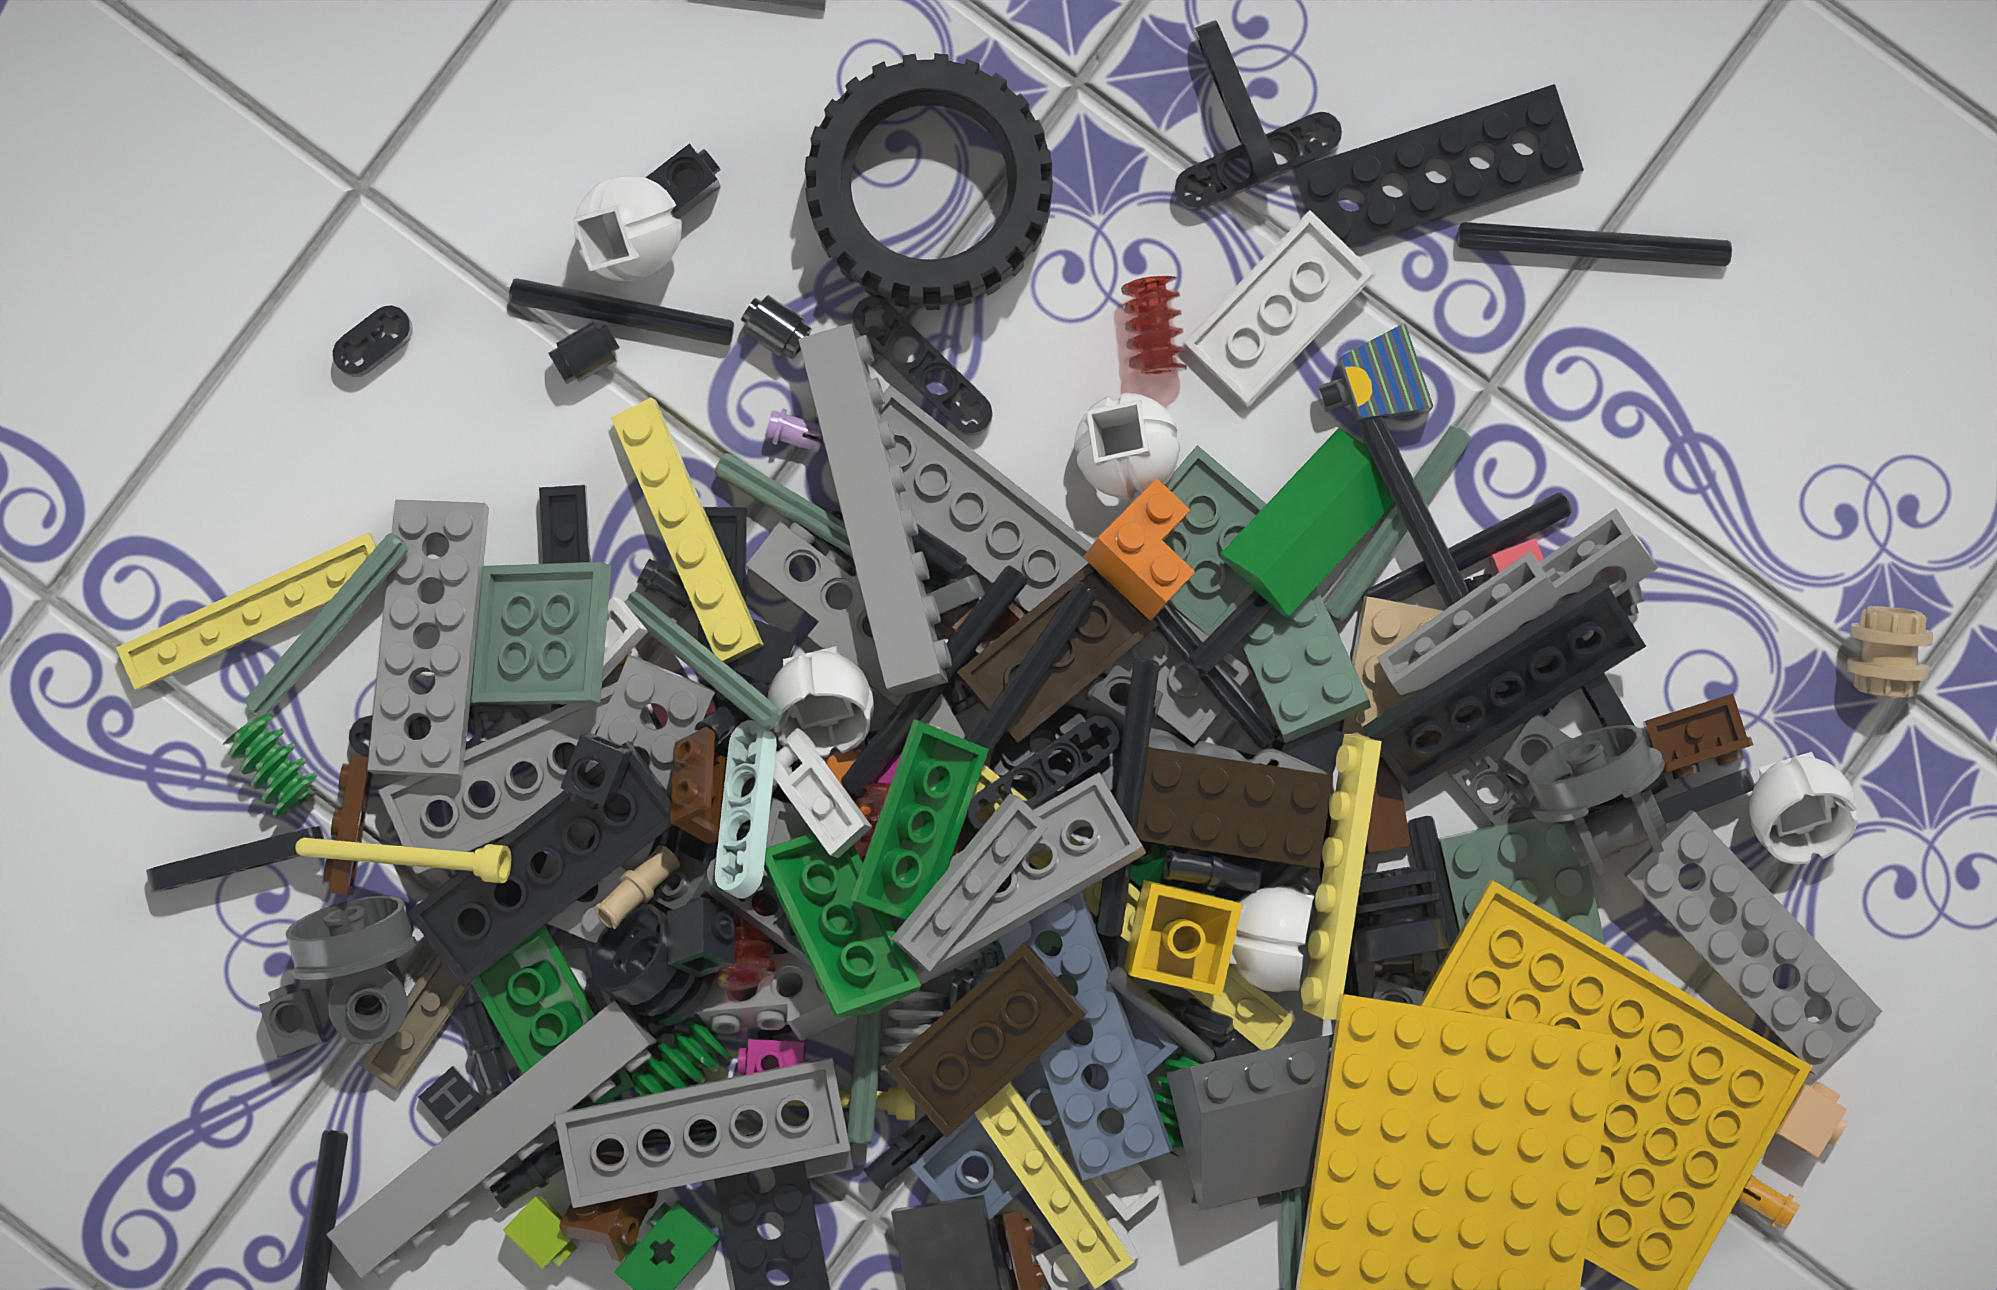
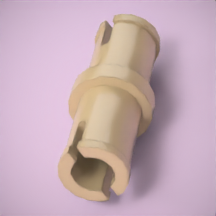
[594,845,680,929]

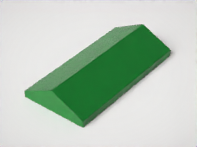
[1219,428,1394,619]
[850,720,989,921]
[764,833,921,1018]
[472,924,634,1131]

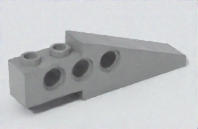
[1377,509,1658,695]
[746,522,966,739]
[697,936,982,1040]

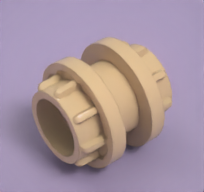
[1846,606,1933,697]

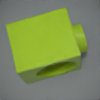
[503,1194,578,1269]

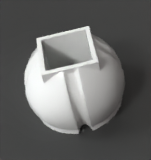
[572,176,682,282]
[1074,393,1180,499]
[768,646,874,758]
[1749,752,1858,864]
[1230,886,1314,992]

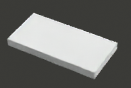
[1182,210,1376,407]

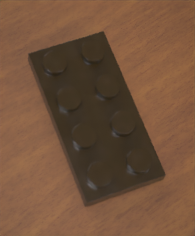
[956,563,1158,745]
[1136,747,1333,869]
[885,942,1088,1138]

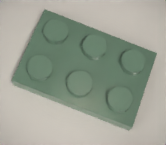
[1239,587,1371,743]

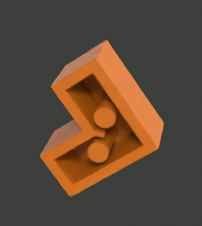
[1083,478,1195,621]

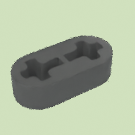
[926,574,985,617]

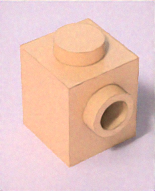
[1775,1081,1847,1157]

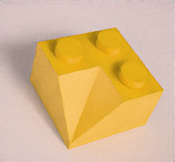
[1123,880,1243,996]

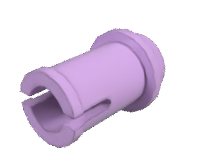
[765,408,823,453]

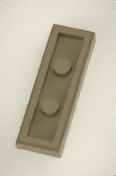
[359,953,473,1092]

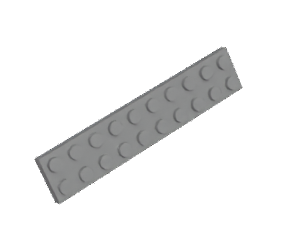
[878,385,1252,744]

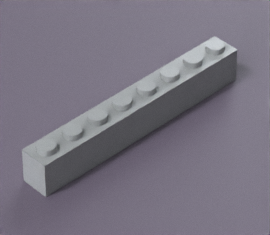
[798,323,952,697]
[327,1000,657,1278]

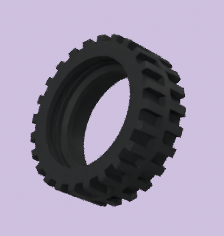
[804,53,1053,310]

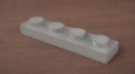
[891,794,1049,971]

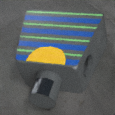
[1317,323,1433,423]

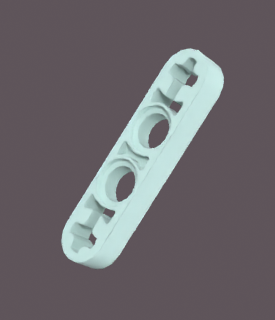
[715,720,777,898]

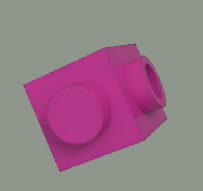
[738,1039,806,1076]

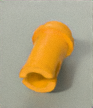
[1737,1175,1800,1229]

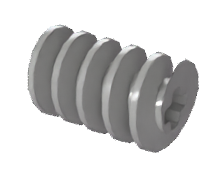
[879,990,948,1081]

